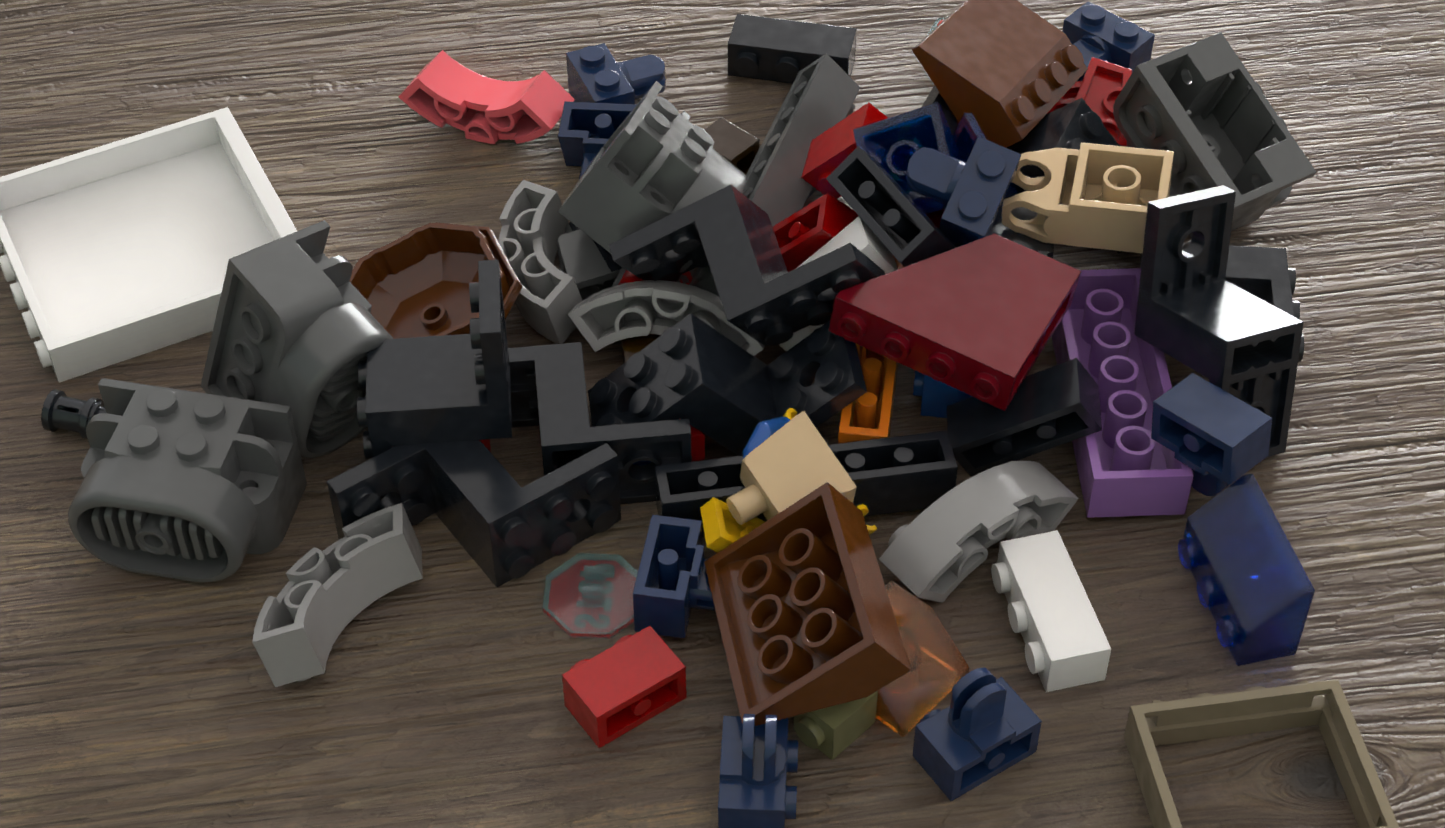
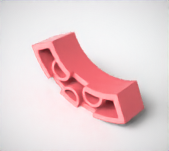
[399,50,575,145]

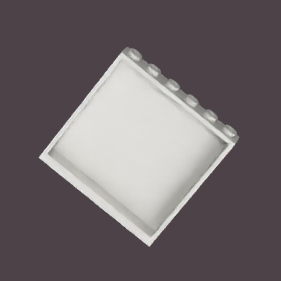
[0,107,297,383]

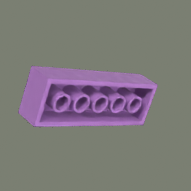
[1051,268,1194,518]

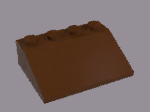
[912,0,1088,148]
[704,482,911,726]

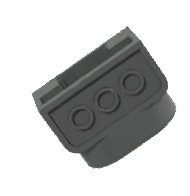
[1113,32,1316,238]
[558,81,747,272]
[201,220,393,458]
[68,378,307,583]

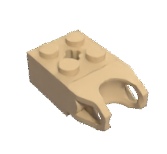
[1002,142,1174,253]

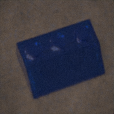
[1178,474,1315,666]

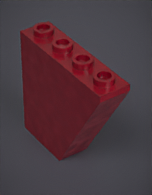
[829,233,1081,411]

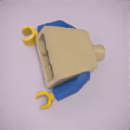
[726,408,877,535]

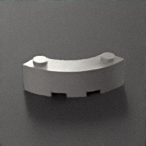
[497,180,582,344]
[568,280,765,356]
[879,461,1079,603]
[252,503,423,687]

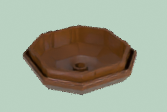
[350,222,522,339]

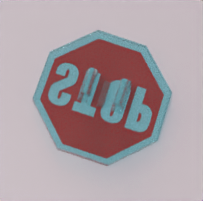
[542,553,638,639]

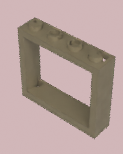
[1124,679,1400,828]

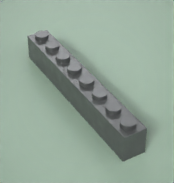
[689,53,860,296]

